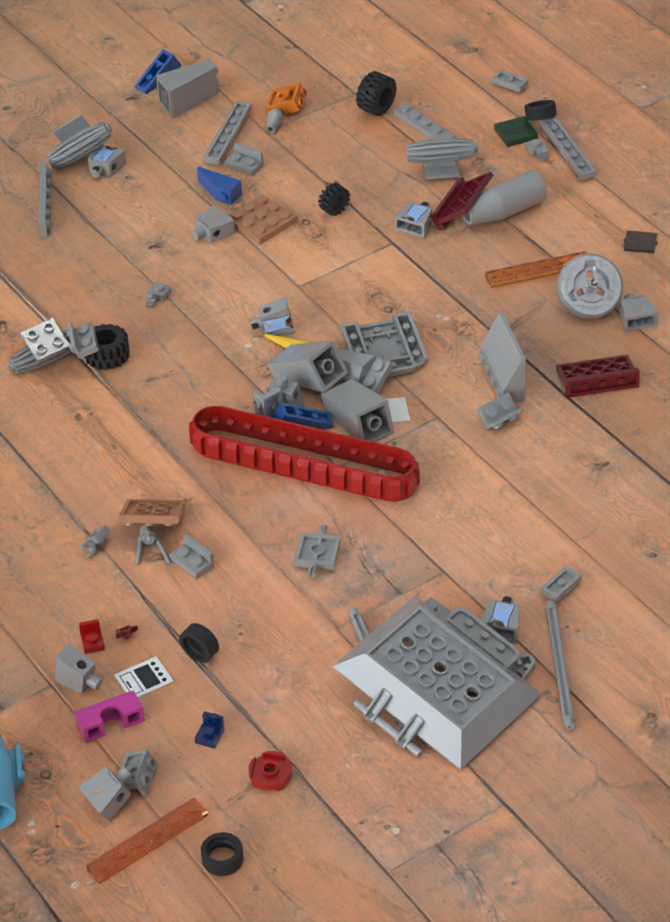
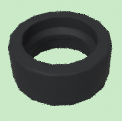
[524,100,557,121]
[179,623,219,663]
[201,832,244,876]

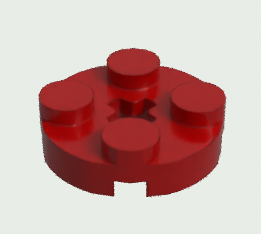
[248,751,292,791]

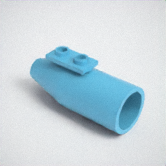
[0,733,25,829]

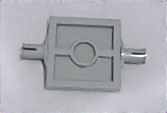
[294,524,341,578]

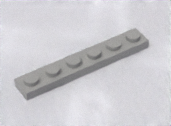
[204,101,252,165]
[394,103,458,140]
[540,116,596,180]
[38,162,51,237]

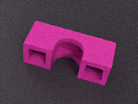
[74,690,145,743]

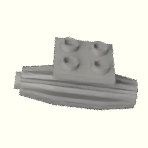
[47,114,113,170]
[406,138,478,180]
[7,318,71,374]

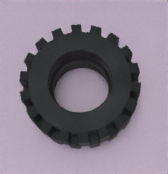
[356,71,397,116]
[85,324,130,370]

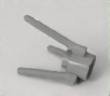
[136,525,171,565]

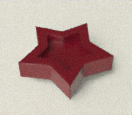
[115,625,138,639]

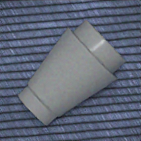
[266,109,283,133]

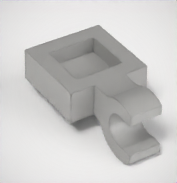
[525,139,548,161]
[145,282,171,307]
[79,525,111,558]

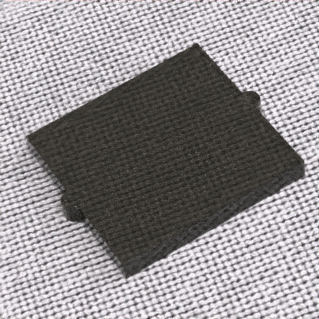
[624,230,658,253]

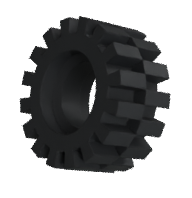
[318,182,350,216]

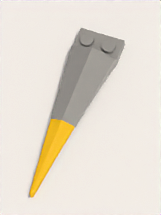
[264,334,394,394]

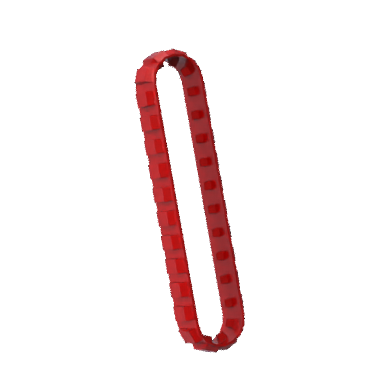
[189,405,420,502]

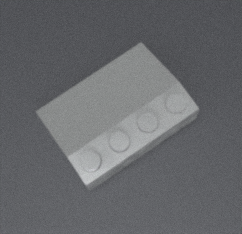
[478,312,526,403]

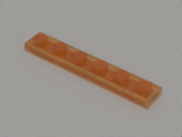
[485,251,587,288]
[86,798,208,884]

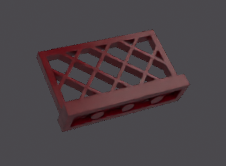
[430,171,494,230]
[556,355,640,398]

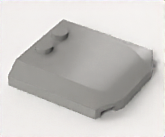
[340,311,428,378]

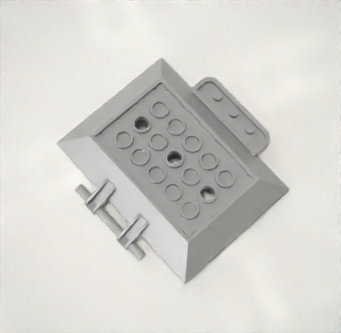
[333,595,542,770]

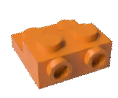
[265,82,307,115]

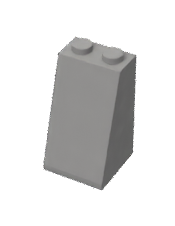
[156,59,219,118]
[267,341,348,392]
[321,379,394,442]

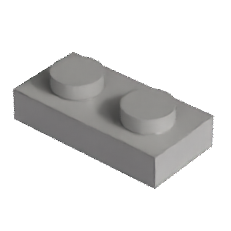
[492,70,528,92]
[541,566,582,603]

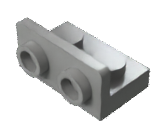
[225,143,264,176]
[66,322,99,359]
[253,387,283,417]
[476,392,523,430]
[169,534,214,579]
[120,749,157,796]

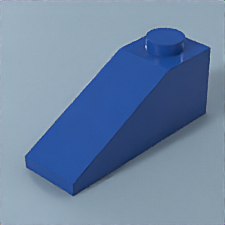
[134,49,181,94]
[197,166,242,205]
[271,402,334,430]

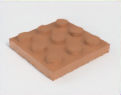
[228,195,298,244]
[119,499,185,526]

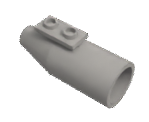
[462,170,547,225]

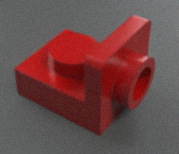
[79,619,105,654]

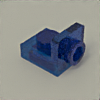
[195,711,225,749]

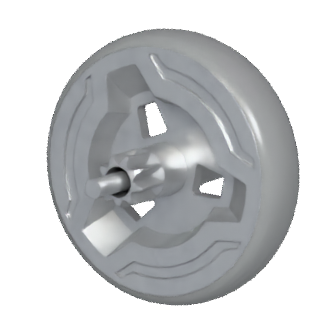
[557,253,623,320]

